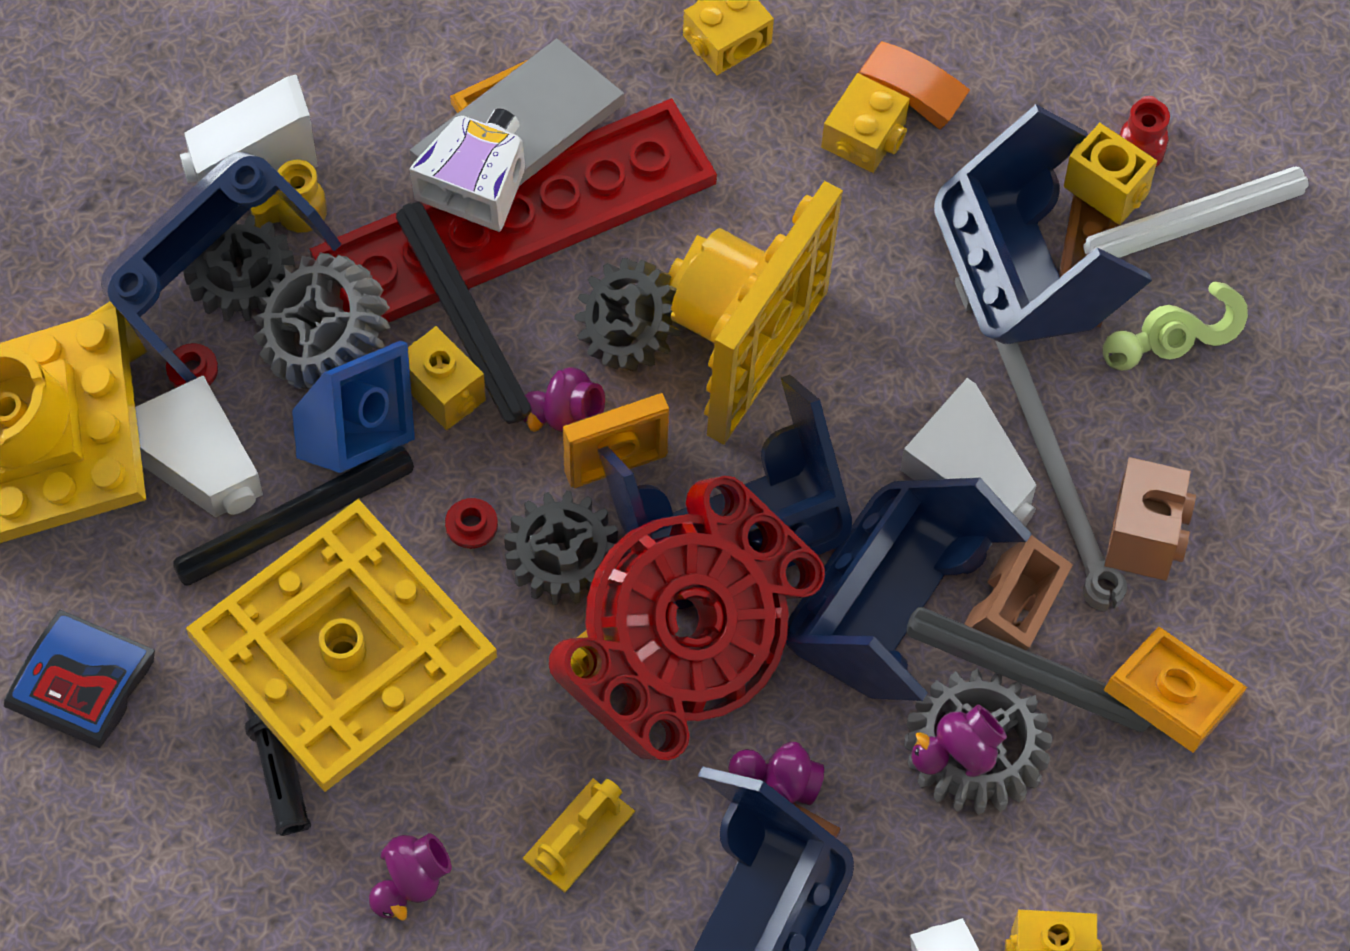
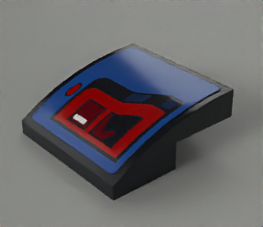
[4,610,155,748]

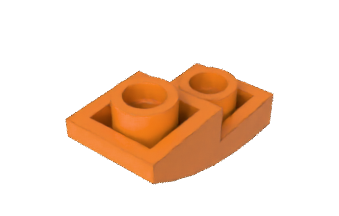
[858,41,970,130]

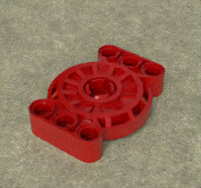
[548,476,825,761]

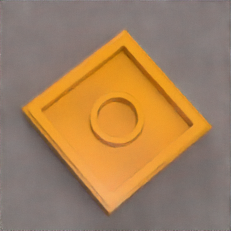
[563,393,669,489]
[1104,626,1247,753]

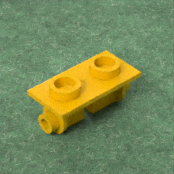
[523,778,635,893]

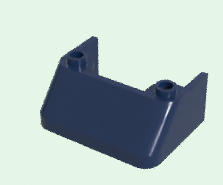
[934,104,1152,344]
[101,152,342,383]
[598,374,852,609]
[786,477,1032,701]
[665,766,854,951]

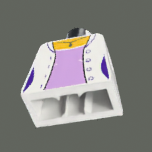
[409,108,525,232]

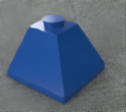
[292,341,415,473]

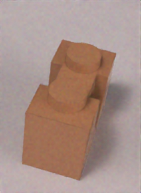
[1104,457,1196,581]
[964,535,1073,650]

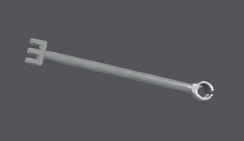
[955,277,1127,611]

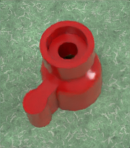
[1119,96,1170,167]

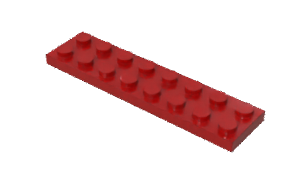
[309,98,717,323]

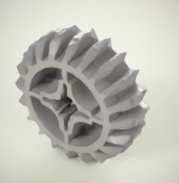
[253,252,391,389]
[904,668,1052,816]

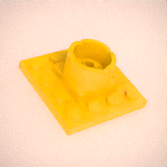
[671,181,843,445]
[0,308,146,543]
[186,499,497,792]

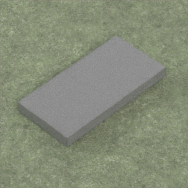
[410,38,625,185]

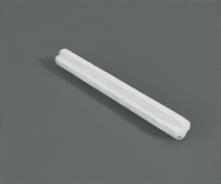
[1083,167,1309,258]

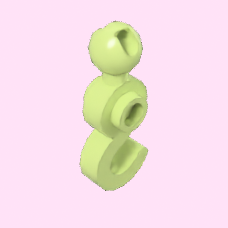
[1103,281,1248,371]

